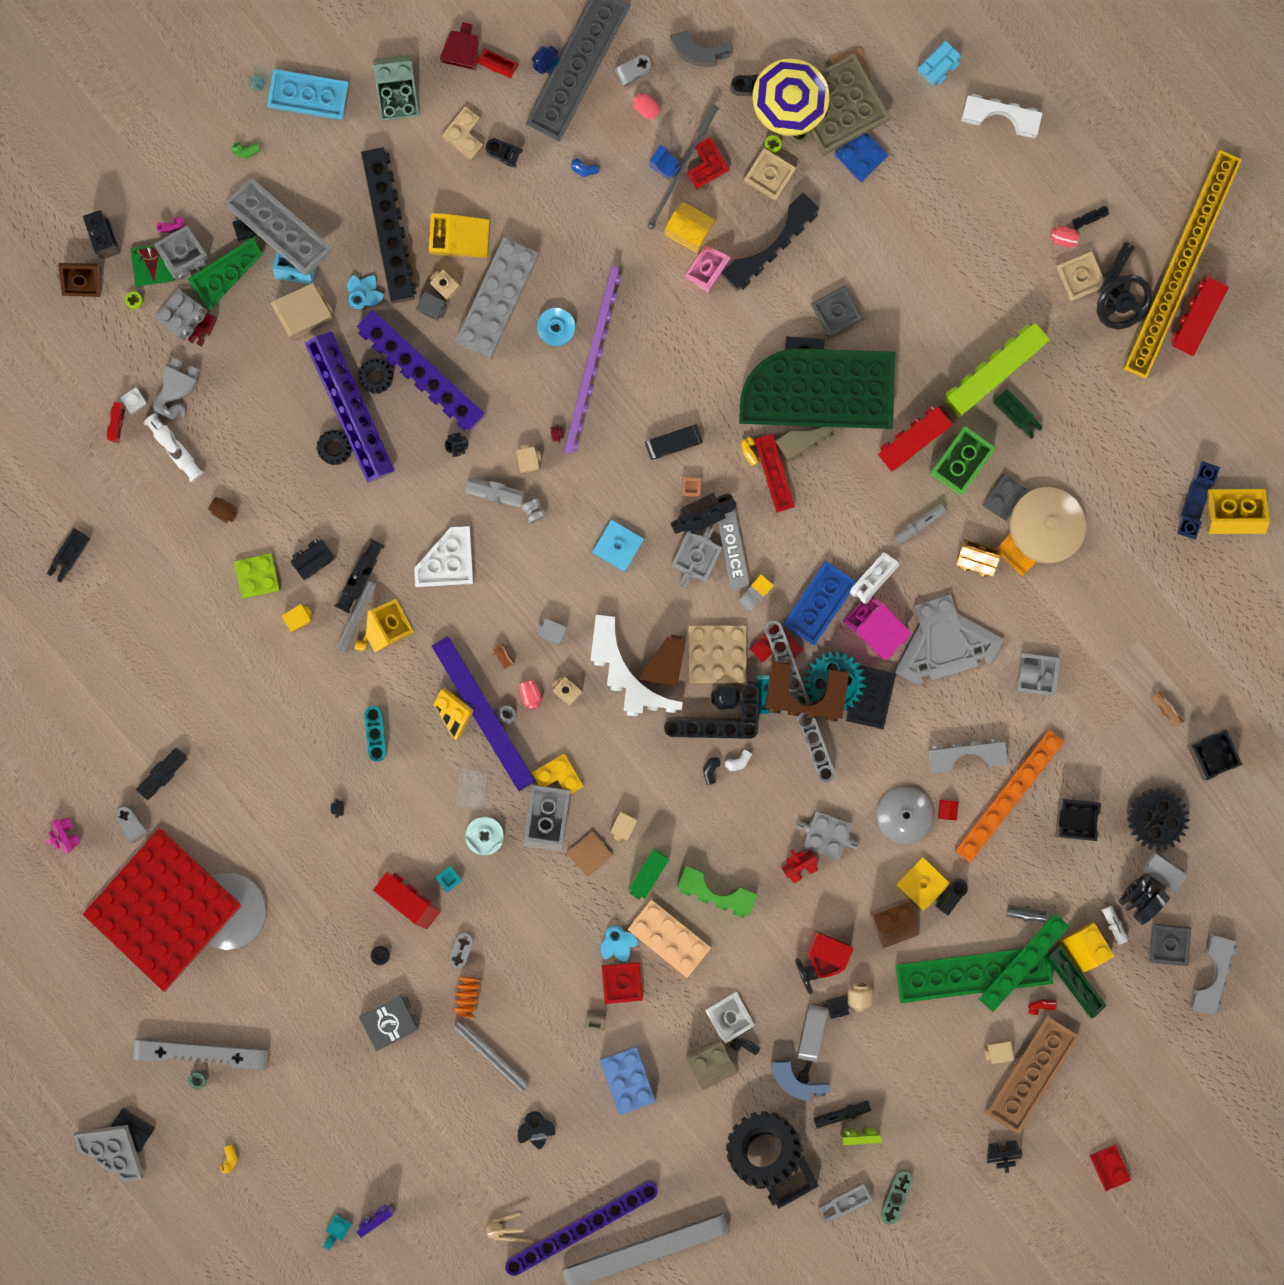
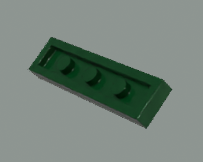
[1045,945,1107,1018]

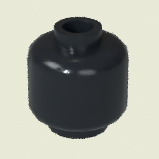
[711,684,741,710]

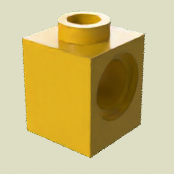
[281,604,313,633]

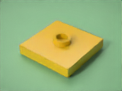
[896,857,950,911]

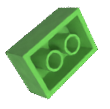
[929,426,996,496]

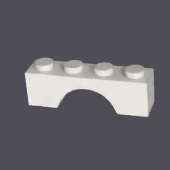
[961,94,1042,139]

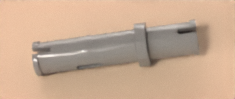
[894,504,947,546]

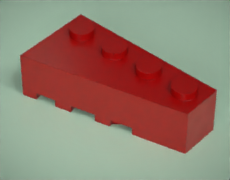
[1170,275,1229,357]
[878,405,956,472]

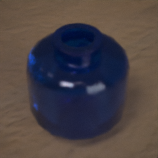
[531,45,560,75]

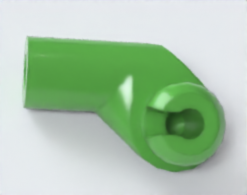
[231,142,261,159]

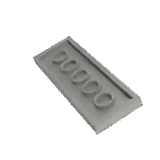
[224,178,333,276]

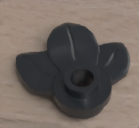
[517,1111,556,1149]

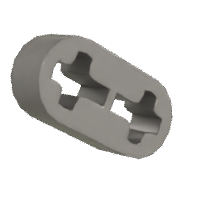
[449,933,473,969]

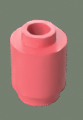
[633,93,661,121]
[1050,225,1080,248]
[519,680,543,710]

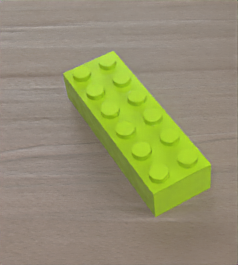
[944,323,1050,419]

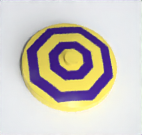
[752,59,829,136]

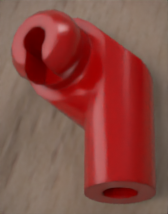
[1028,999,1057,1015]

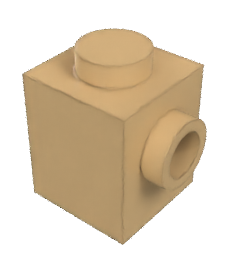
[430,270,460,302]
[516,444,542,474]
[552,677,582,706]

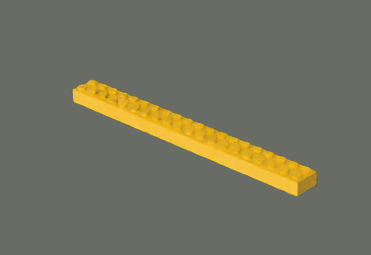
[1123,150,1242,379]

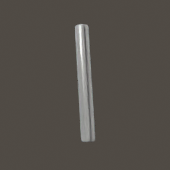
[454,1020,528,1091]

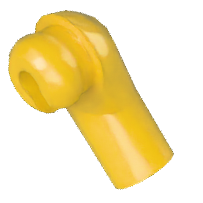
[741,436,759,466]
[220,1144,238,1174]

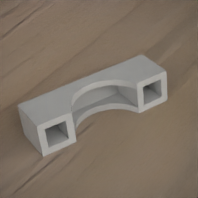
[927,738,1008,774]
[1190,934,1237,1016]

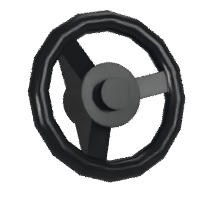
[1096,274,1152,330]

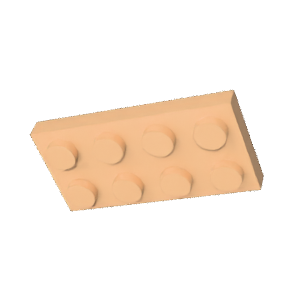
[627,899,711,978]

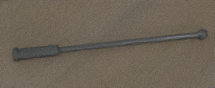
[648,103,720,229]

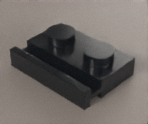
[110,1108,155,1152]

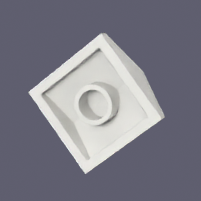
[705,992,755,1044]

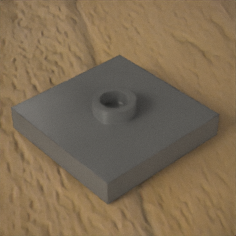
[811,285,863,338]
[1149,924,1191,966]

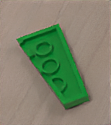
[188,238,263,311]

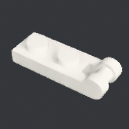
[850,552,899,604]

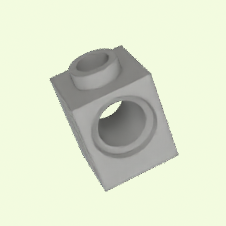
[537,619,567,646]

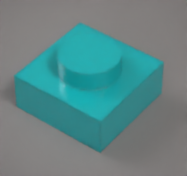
[435,866,462,892]

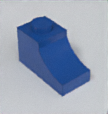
[649,145,680,180]

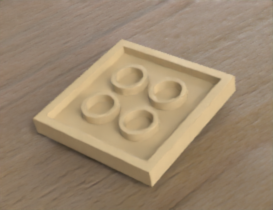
[689,626,746,683]

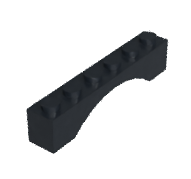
[721,192,819,291]

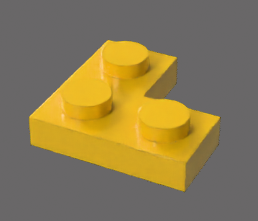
[532,753,584,794]

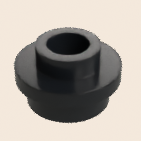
[331,799,344,818]
[371,946,390,965]

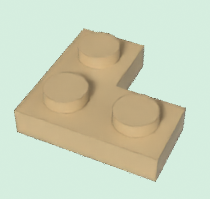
[442,106,484,161]

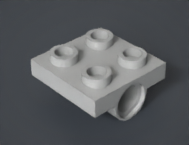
[1016,653,1060,696]

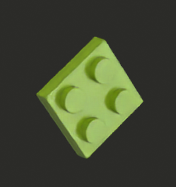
[234,553,280,599]
[840,1127,882,1145]

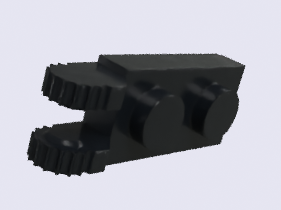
[47,528,91,583]

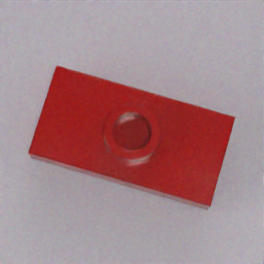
[476,48,519,79]

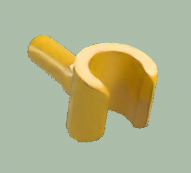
[355,634,368,652]

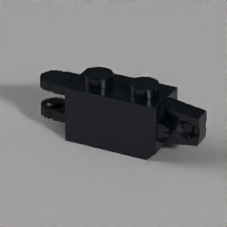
[670,492,737,534]

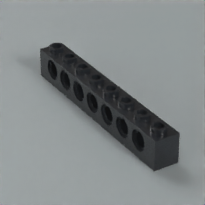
[361,147,417,304]

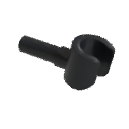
[798,1061,813,1084]

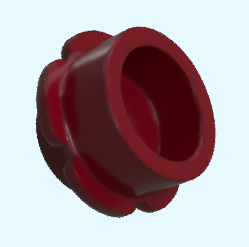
[550,424,564,443]

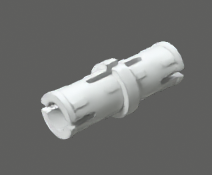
[1101,905,1129,945]

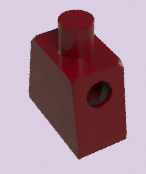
[440,22,478,71]

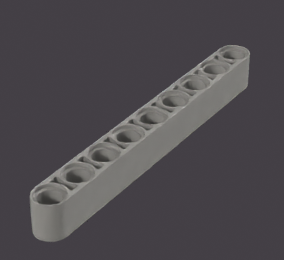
[765,620,835,783]
[562,1213,730,1285]

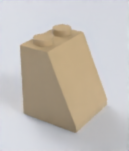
[271,283,334,341]

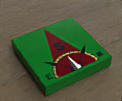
[130,245,174,287]

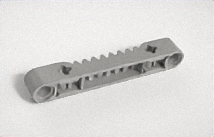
[132,1039,268,1070]

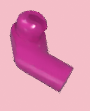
[156,217,185,233]

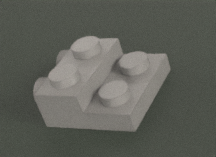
[154,226,208,280]
[155,289,208,341]

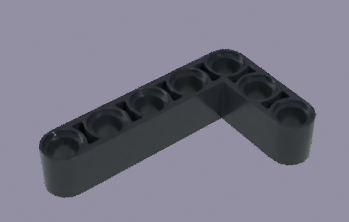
[664,681,759,739]

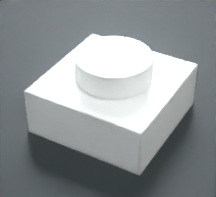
[120,388,147,414]

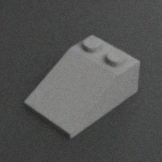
[523,785,570,852]

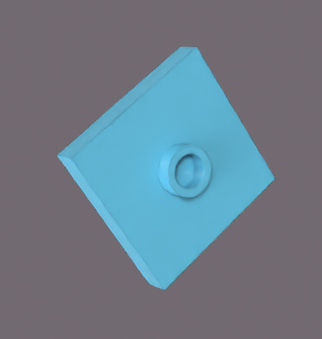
[592,520,644,572]

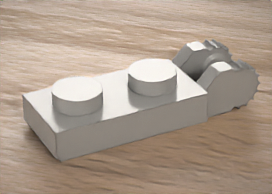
[817,1182,873,1223]

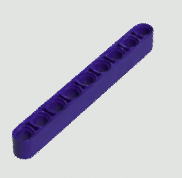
[431,636,535,792]
[505,1180,658,1276]

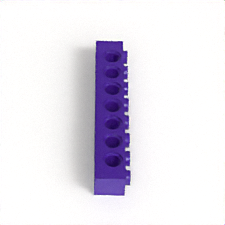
[356,310,486,432]
[305,332,395,483]

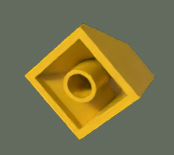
[366,599,414,652]

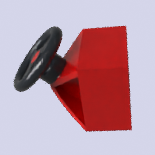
[795,931,854,994]

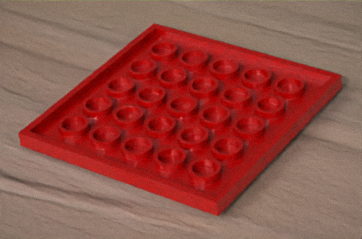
[82,828,243,992]

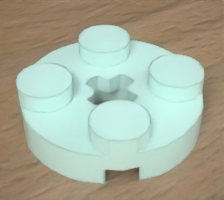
[466,817,504,855]

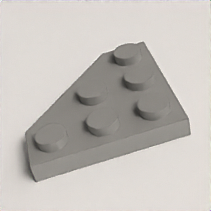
[73,1125,144,1182]

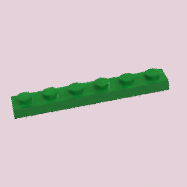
[978,913,1070,1012]

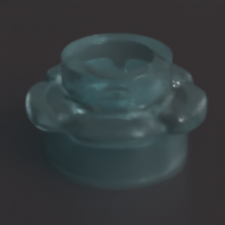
[249,73,266,91]

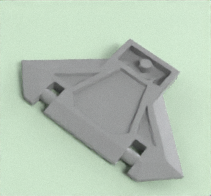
[894,595,1004,685]

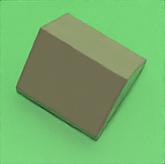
[585,1011,606,1031]

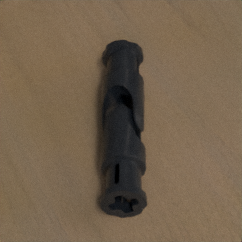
[335,538,385,613]

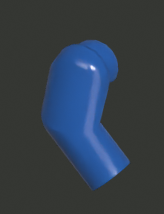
[571,158,599,177]

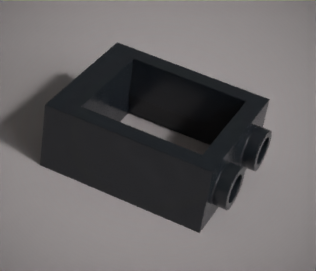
[83,210,120,259]
[763,1154,819,1209]

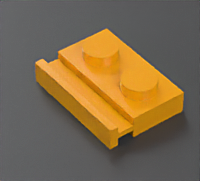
[996,533,1036,576]

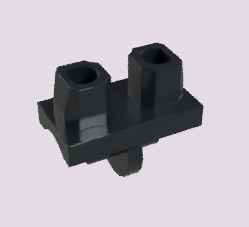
[986,1140,1023,1173]

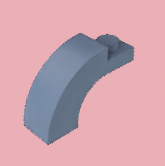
[771,1060,830,1101]

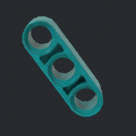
[364,706,387,762]

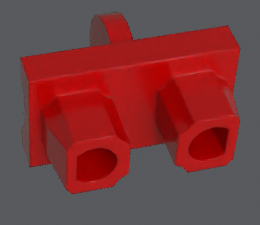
[781,849,818,883]

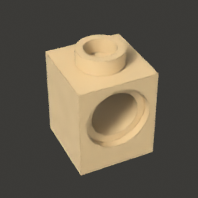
[610,811,637,842]
[984,1040,1014,1064]

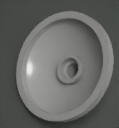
[876,786,934,844]

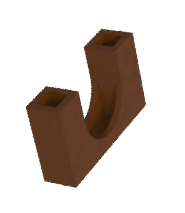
[765,661,849,722]

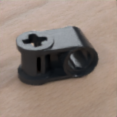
[730,74,760,96]
[485,138,523,168]

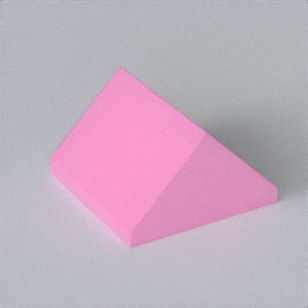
[684,245,731,293]

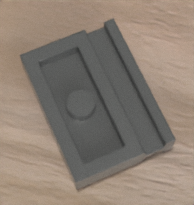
[983,474,1028,521]

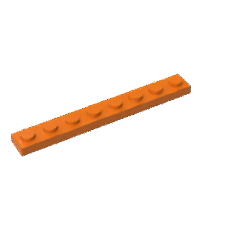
[955,730,1064,863]

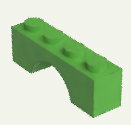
[677,866,757,918]

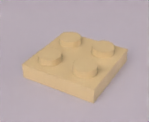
[744,148,796,202]
[1056,251,1104,302]

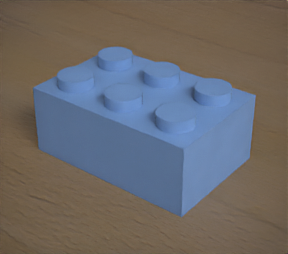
[600,1045,656,1115]

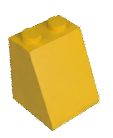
[665,202,717,254]

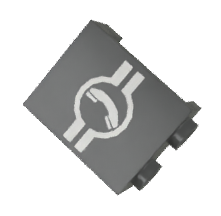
[359,994,420,1051]

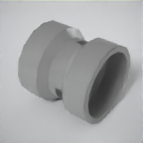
[521,498,546,523]

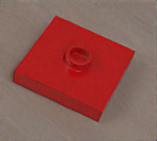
[601,962,643,1004]

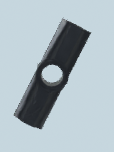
[136,747,188,801]

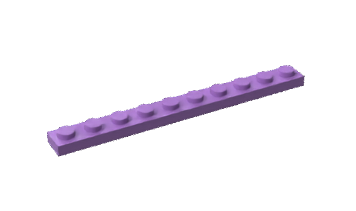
[564,266,622,455]

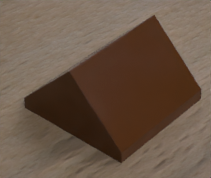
[58,263,102,297]

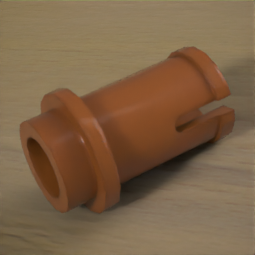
[493,644,515,669]

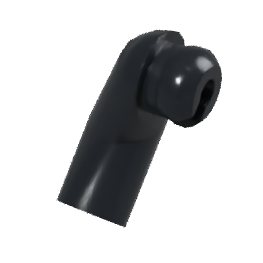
[703,757,721,785]
[730,1038,760,1055]

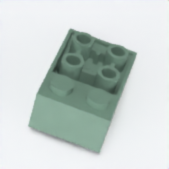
[373,54,419,121]

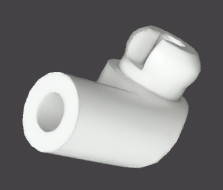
[725,749,752,772]

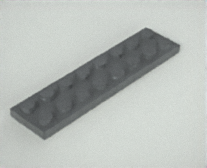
[526,0,630,142]

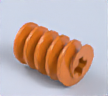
[452,976,482,1018]

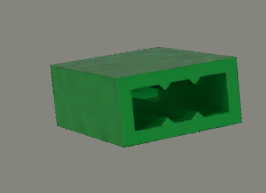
[628,848,670,900]

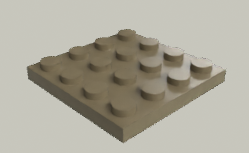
[809,54,891,156]

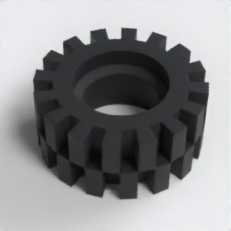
[358,358,393,394]
[316,430,352,465]

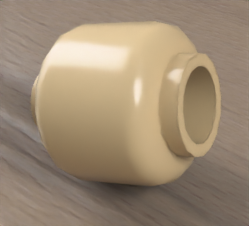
[848,982,873,1012]

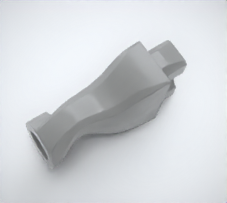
[153,358,200,420]

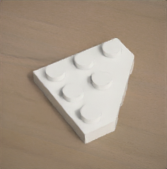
[414,526,473,587]

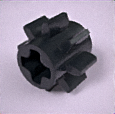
[445,432,469,457]

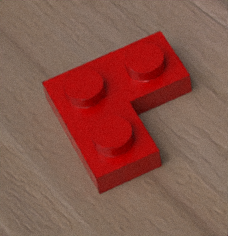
[687,137,730,190]
[749,624,804,663]

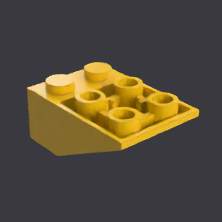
[429,213,489,258]

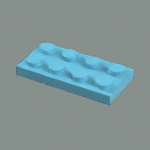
[267,69,349,121]

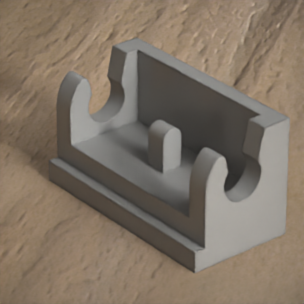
[1143,850,1188,892]

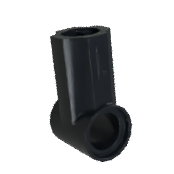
[935,878,968,916]

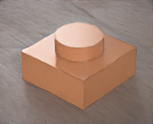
[681,477,701,497]

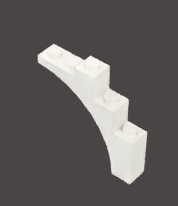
[591,615,683,716]

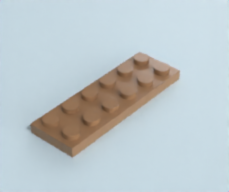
[986,1015,1080,1135]

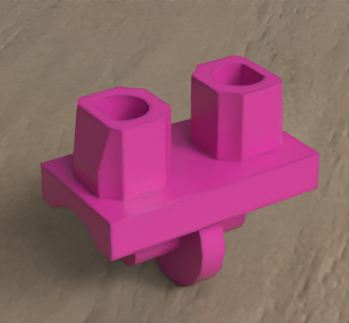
[45,818,80,854]

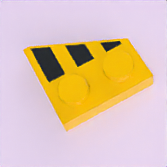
[434,688,474,740]

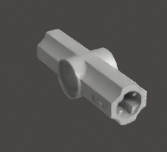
[465,477,525,508]

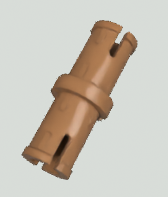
[1151,691,1185,728]

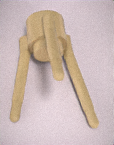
[487,1212,533,1244]

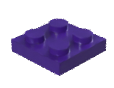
[357,1204,396,1238]

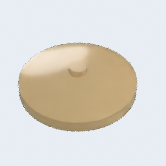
[1010,487,1086,564]

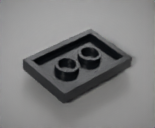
[846,665,896,730]

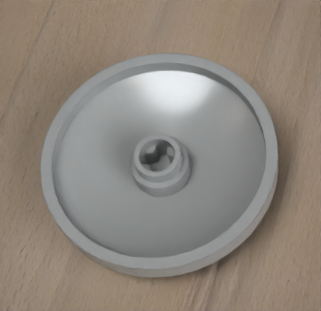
[208,872,266,950]

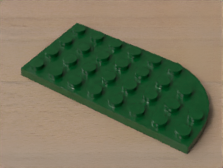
[739,349,896,429]

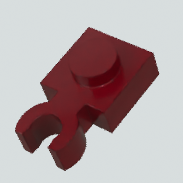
[188,313,217,347]

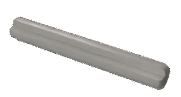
[337,581,376,652]

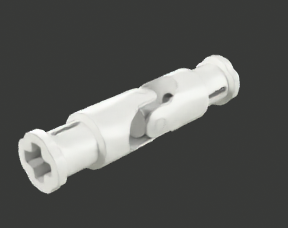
[143,413,204,483]

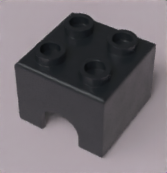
[1187,729,1243,781]
[1055,798,1101,841]

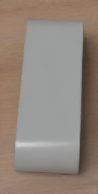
[797,1004,828,1062]

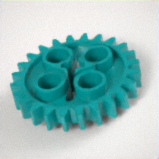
[804,651,867,711]

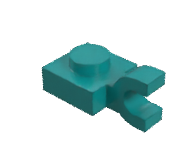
[323,1214,352,1250]

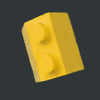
[1059,922,1114,973]

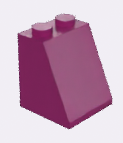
[842,596,912,661]

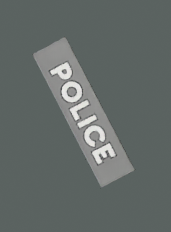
[718,511,750,590]

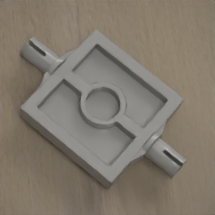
[671,526,722,588]
[796,811,860,860]

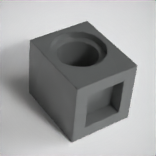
[416,291,447,321]

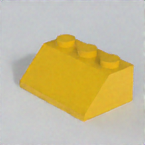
[1207,489,1270,534]

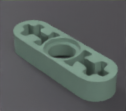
[881,1170,913,1225]

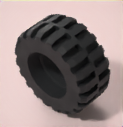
[726,1111,803,1190]

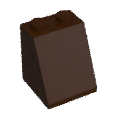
[639,634,686,687]
[870,899,919,948]

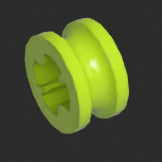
[764,135,782,154]
[125,291,143,310]

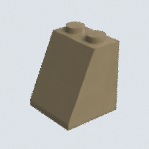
[686,1038,738,1090]

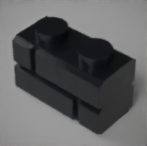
[290,539,336,581]

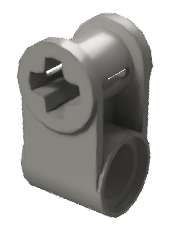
[614,55,652,87]
[115,806,148,843]

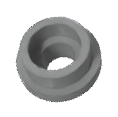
[496,705,516,724]

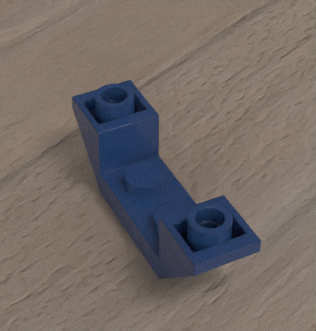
[1177,461,1220,540]

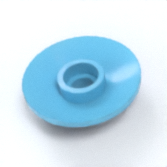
[537,308,575,346]

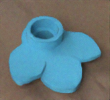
[347,275,384,309]
[600,925,638,962]

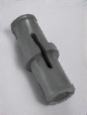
[1007,905,1047,923]

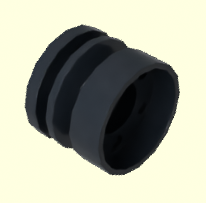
[1118,874,1170,925]

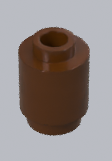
[208,497,238,524]

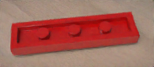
[754,434,795,513]

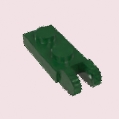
[993,389,1043,439]

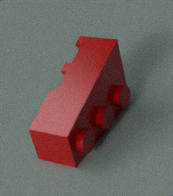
[373,872,441,929]

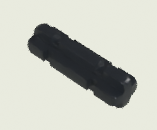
[1072,206,1109,229]

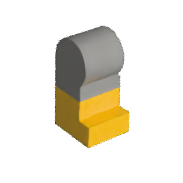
[738,575,774,612]

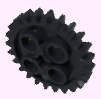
[1126,788,1190,851]

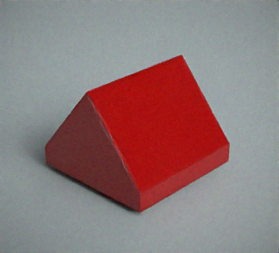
[938,800,959,821]

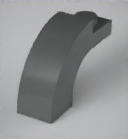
[669,30,733,67]

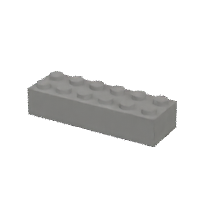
[455,237,539,360]

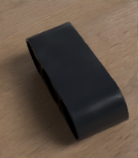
[645,424,703,460]

